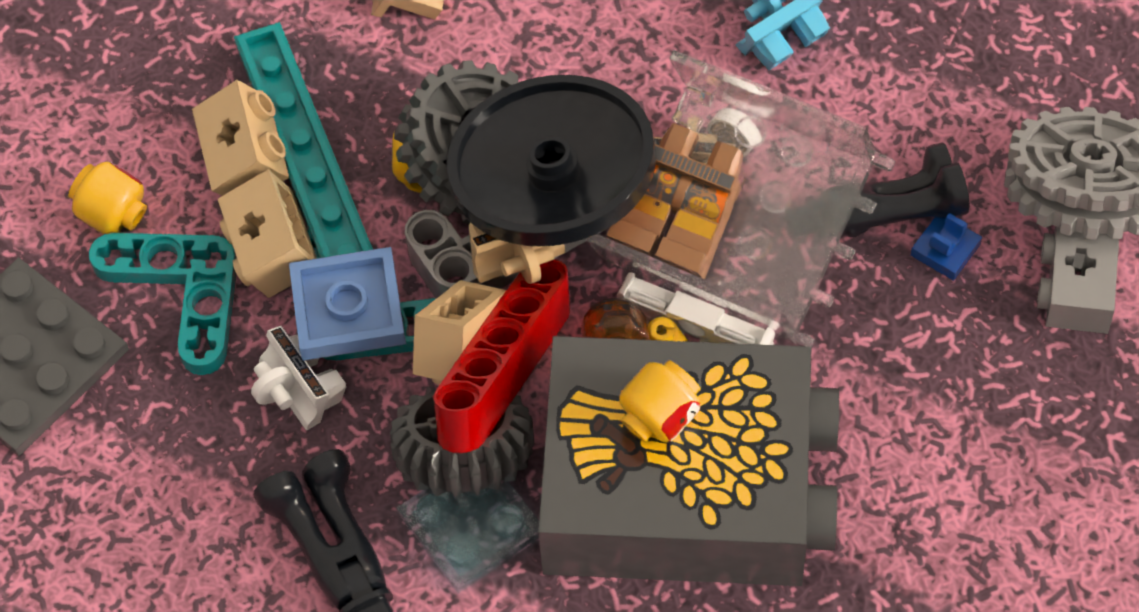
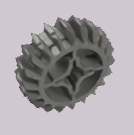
[390,386,535,499]

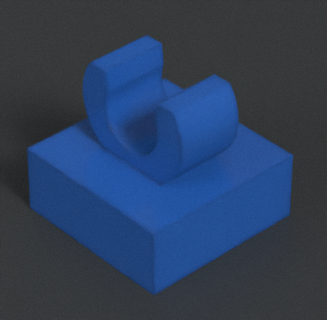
[910,213,982,281]

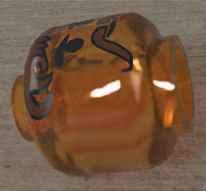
[581,297,650,340]

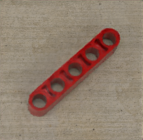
[433,259,570,453]

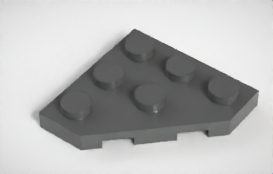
[0,257,129,457]

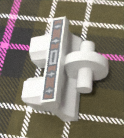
[251,326,346,431]

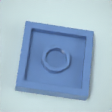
[289,247,406,361]

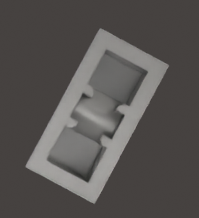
[1037,226,1119,334]

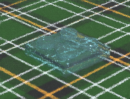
[396,480,539,594]

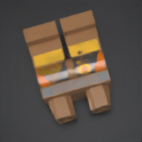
[606,123,743,282]

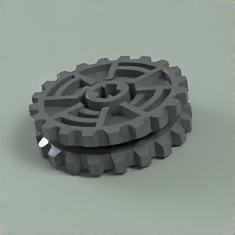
[394,60,518,224]

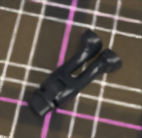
[785,142,970,239]
[253,449,394,612]

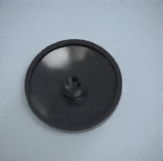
[447,75,656,247]

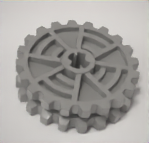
[1004,107,1139,240]

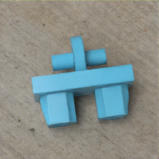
[736,0,830,70]

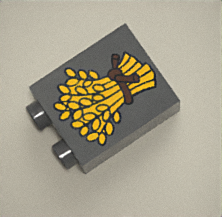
[538,336,839,586]

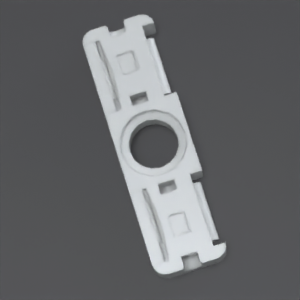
[617,272,775,345]

